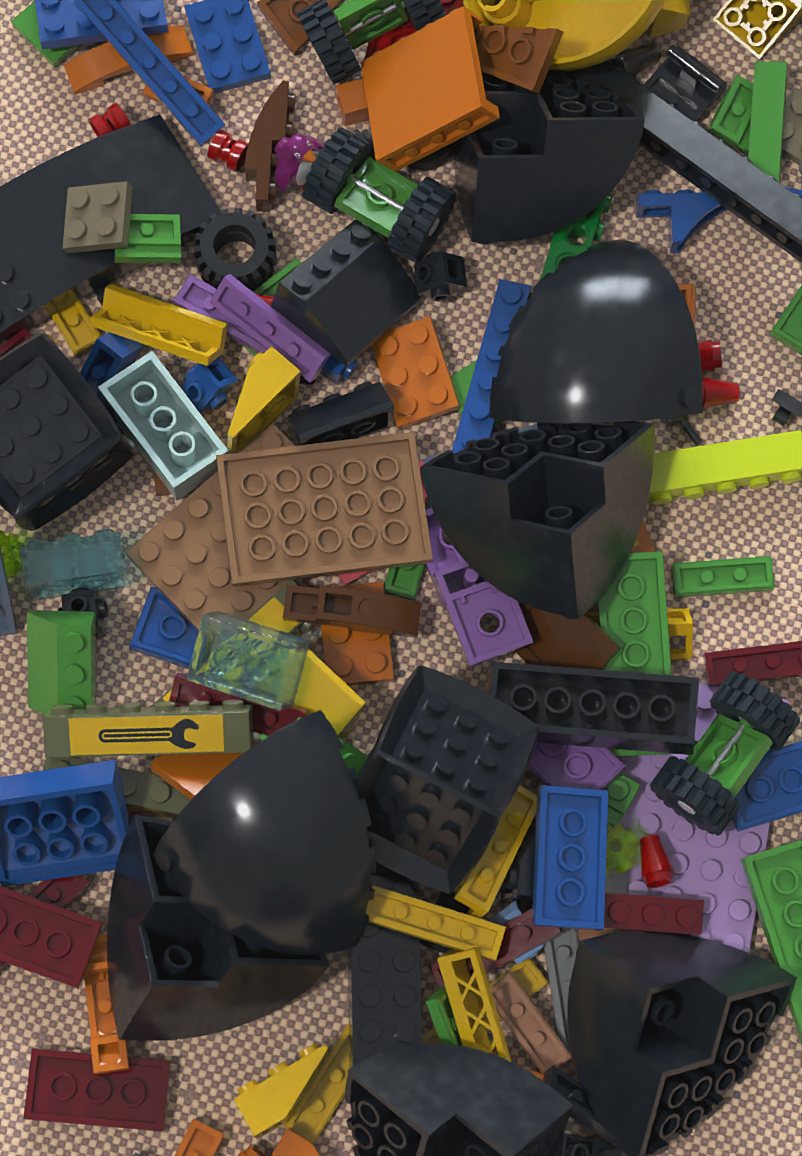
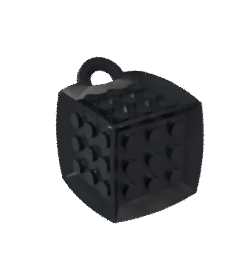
[0,333,136,531]
[356,665,540,894]

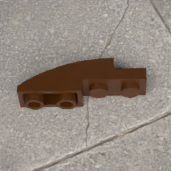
[244,81,295,212]
[283,585,421,638]

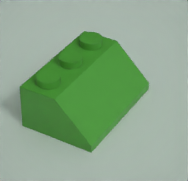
[27,610,96,715]

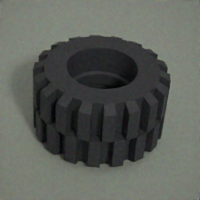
[194,208,277,292]

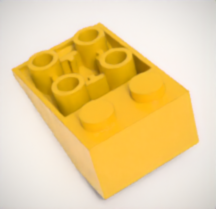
[712,0,802,60]
[234,1043,329,1140]

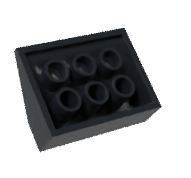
[271,219,423,366]

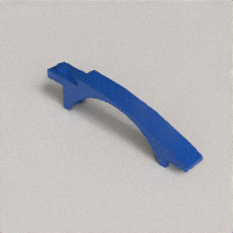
[635,187,802,253]

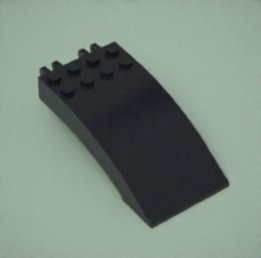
[0,114,221,347]

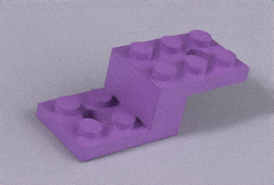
[426,508,533,667]

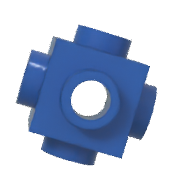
[180,357,239,413]

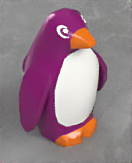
[274,134,324,192]

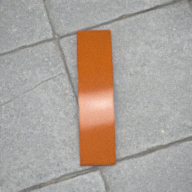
[64,25,194,95]
[84,934,129,1075]

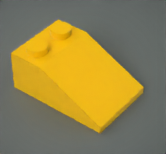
[227,346,301,454]

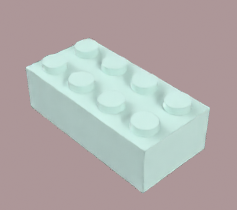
[98,351,229,501]

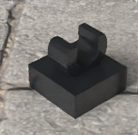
[772,389,802,426]

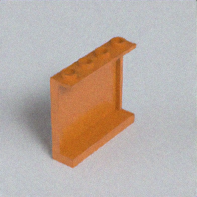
[360,6,500,172]

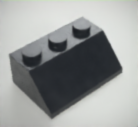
[288,382,394,446]

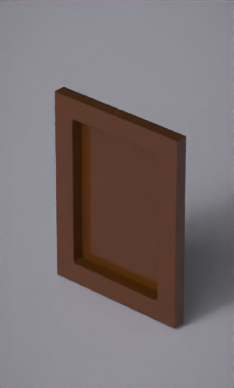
[515,602,621,670]

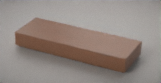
[490,972,572,1075]

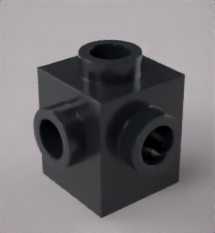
[413,251,468,302]
[58,587,109,639]

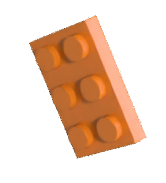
[372,316,461,430]
[321,581,394,686]

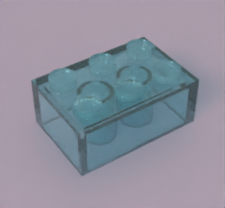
[19,529,131,601]
[186,610,310,711]

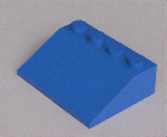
[0,760,129,887]

